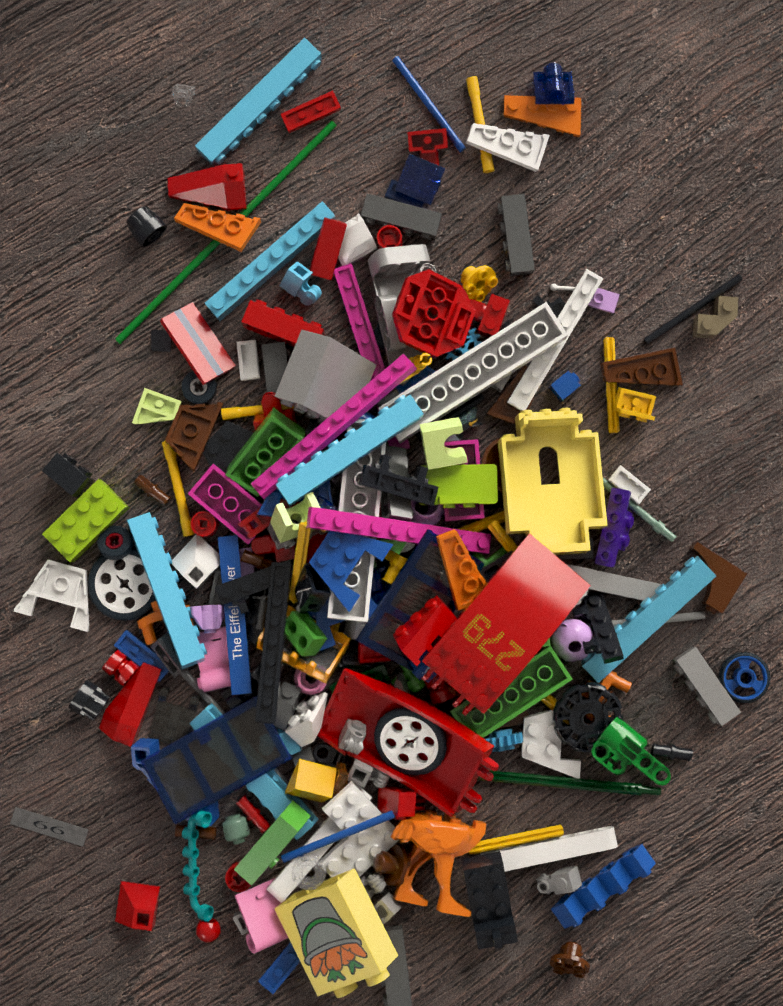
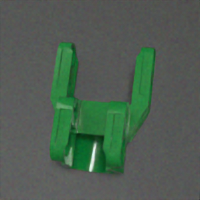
[592,717,671,786]

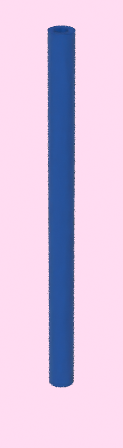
[392,56,466,153]
[281,810,395,863]

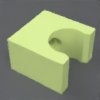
[419,417,468,470]
[270,492,320,543]

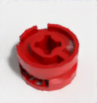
[225,862,251,892]

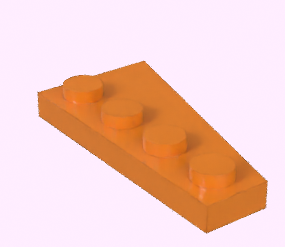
[503,95,581,138]
[174,203,261,252]
[436,529,486,610]

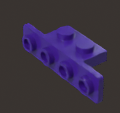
[595,488,634,568]

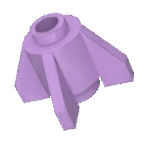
[191,604,225,633]

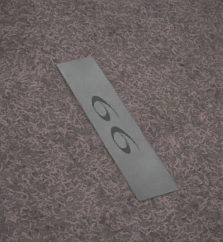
[10,807,88,847]

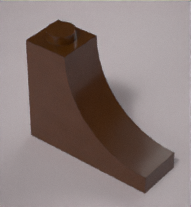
[690,542,747,615]

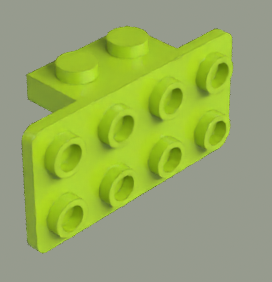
[419,464,498,508]

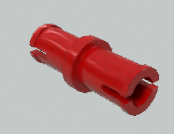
[236,795,271,833]

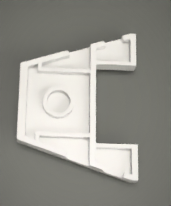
[14,560,89,632]
[521,705,584,779]

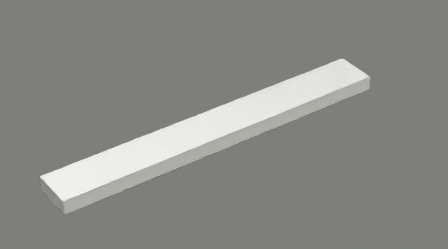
[507,269,603,411]

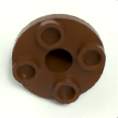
[373,845,411,886]
[550,942,590,978]

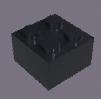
[42,453,95,498]

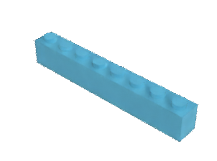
[195,37,322,167]
[205,201,336,321]
[276,395,424,506]
[127,512,207,669]
[581,556,716,683]
[189,703,319,840]

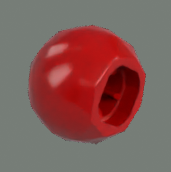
[196,919,221,943]

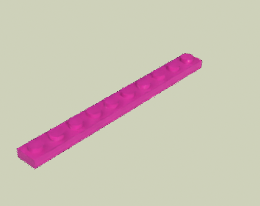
[334,263,410,449]
[251,354,417,499]
[306,507,491,554]

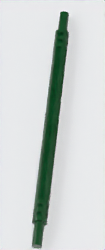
[477,770,661,796]

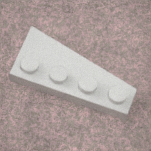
[466,123,549,172]

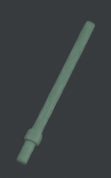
[603,477,677,542]

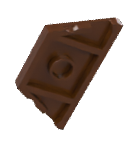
[165,402,224,472]

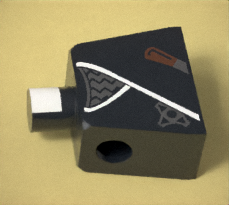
[295,564,331,614]

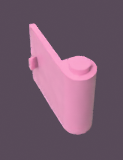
[197,626,231,692]
[234,878,288,954]

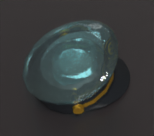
[453,407,484,435]

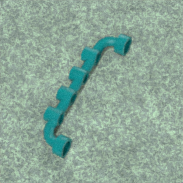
[182,810,214,922]

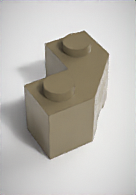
[693,296,738,338]

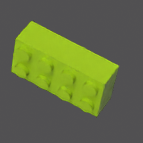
[42,479,130,563]

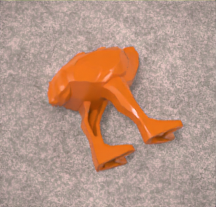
[391,810,486,917]

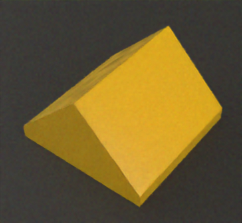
[285,759,337,803]

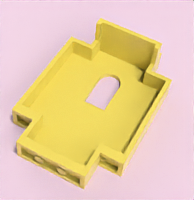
[498,408,607,555]

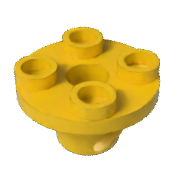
[461,265,498,302]

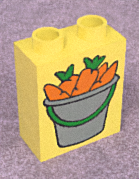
[275,868,398,998]

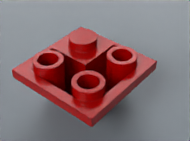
[115,881,161,931]

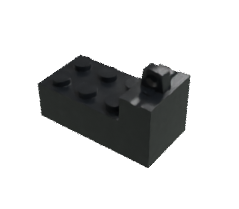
[461,851,518,950]

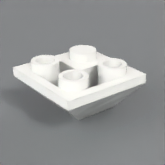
[172,534,220,589]
[285,692,328,747]

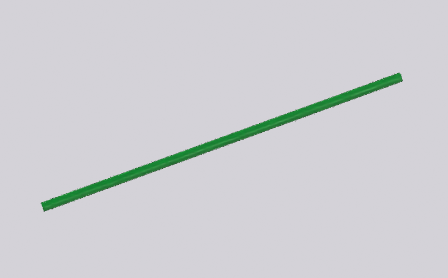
[115,120,337,344]

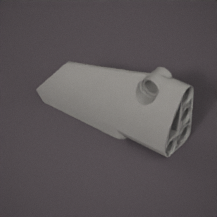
[367,244,436,386]

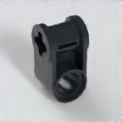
[314,742,349,772]

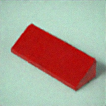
[310,217,347,280]

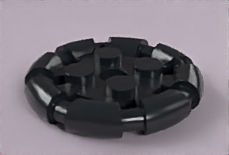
[552,682,623,753]

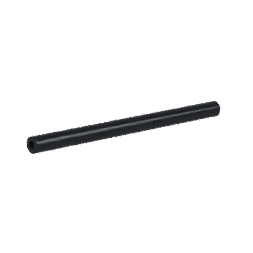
[643,274,743,345]

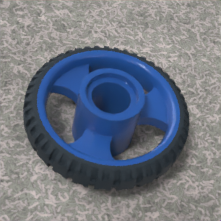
[719,652,770,703]

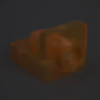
[333,762,349,795]

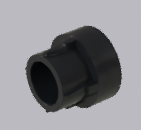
[126,206,167,248]
[68,679,109,720]

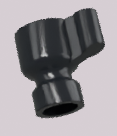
[220,686,257,715]

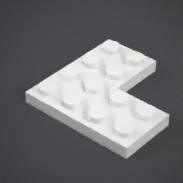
[318,781,399,878]

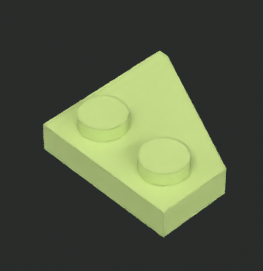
[132,388,182,425]

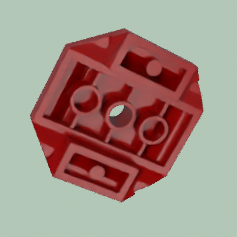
[392,269,476,358]

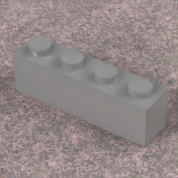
[673,646,741,726]

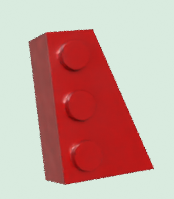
[393,595,457,666]

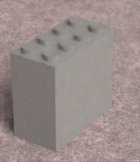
[275,329,376,424]

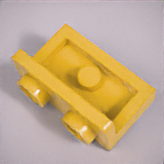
[612,387,656,423]

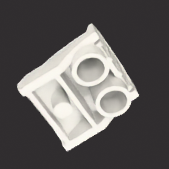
[338,213,377,266]

